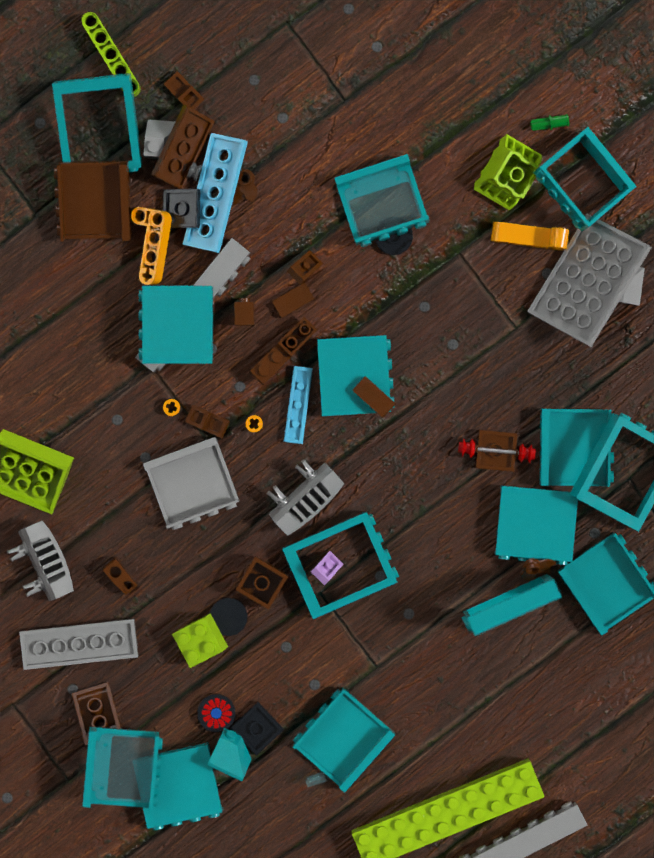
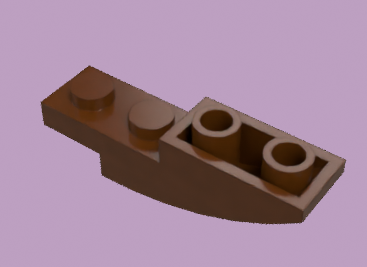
[249,317,318,385]

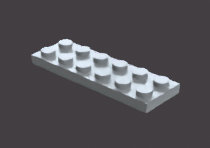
[19,619,139,670]

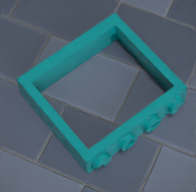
[533,127,637,232]

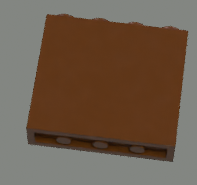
[54,161,131,242]

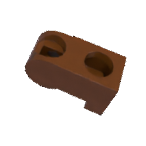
[103,557,138,595]

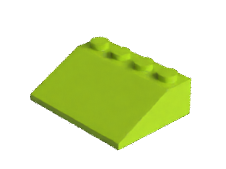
[0,429,74,514]

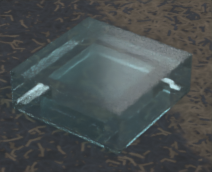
[306,772,326,787]

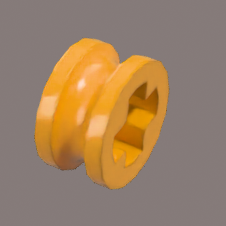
[163,399,180,416]
[246,415,263,432]

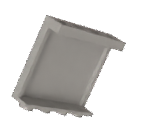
[143,437,240,530]

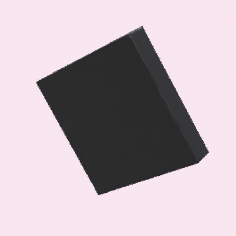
[163,189,201,228]
[230,702,284,756]

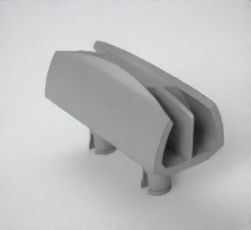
[267,459,344,536]
[7,520,74,601]

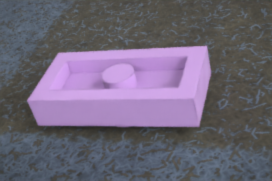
[311,551,343,585]

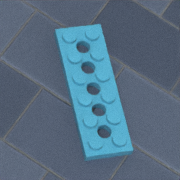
[183,133,248,253]

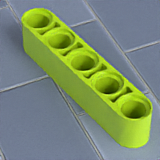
[82,12,140,97]

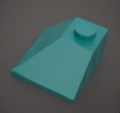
[207,728,252,781]

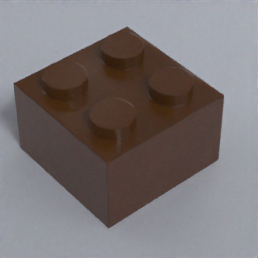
[236,556,289,610]

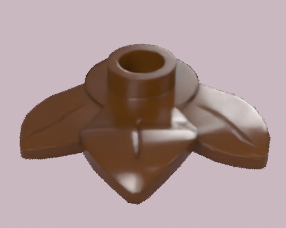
[232,169,258,205]
[521,558,556,581]

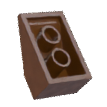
[72,682,126,750]

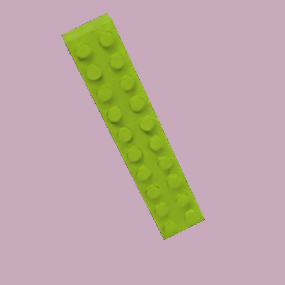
[352,758,545,858]

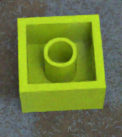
[172,613,228,668]

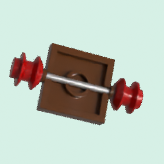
[458,430,536,472]

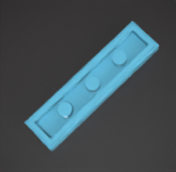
[284,366,313,444]

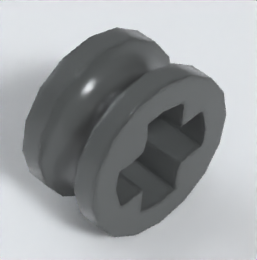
[187,162,203,182]

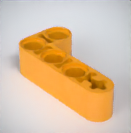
[131,207,172,285]
[491,222,569,251]

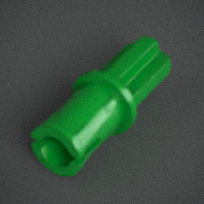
[530,114,569,131]

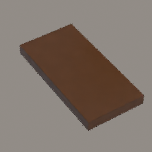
[151,105,215,189]

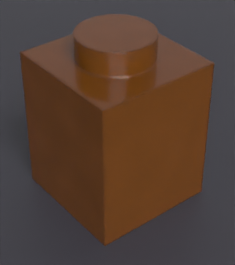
[234,298,255,326]

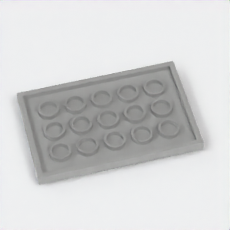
[527,213,651,347]

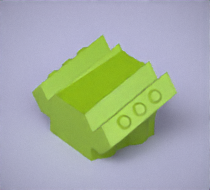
[474,134,542,211]

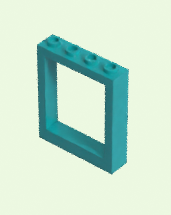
[52,73,143,172]
[569,413,654,532]
[282,511,399,619]
[462,574,561,636]

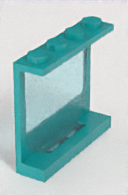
[335,154,429,247]
[83,727,163,812]

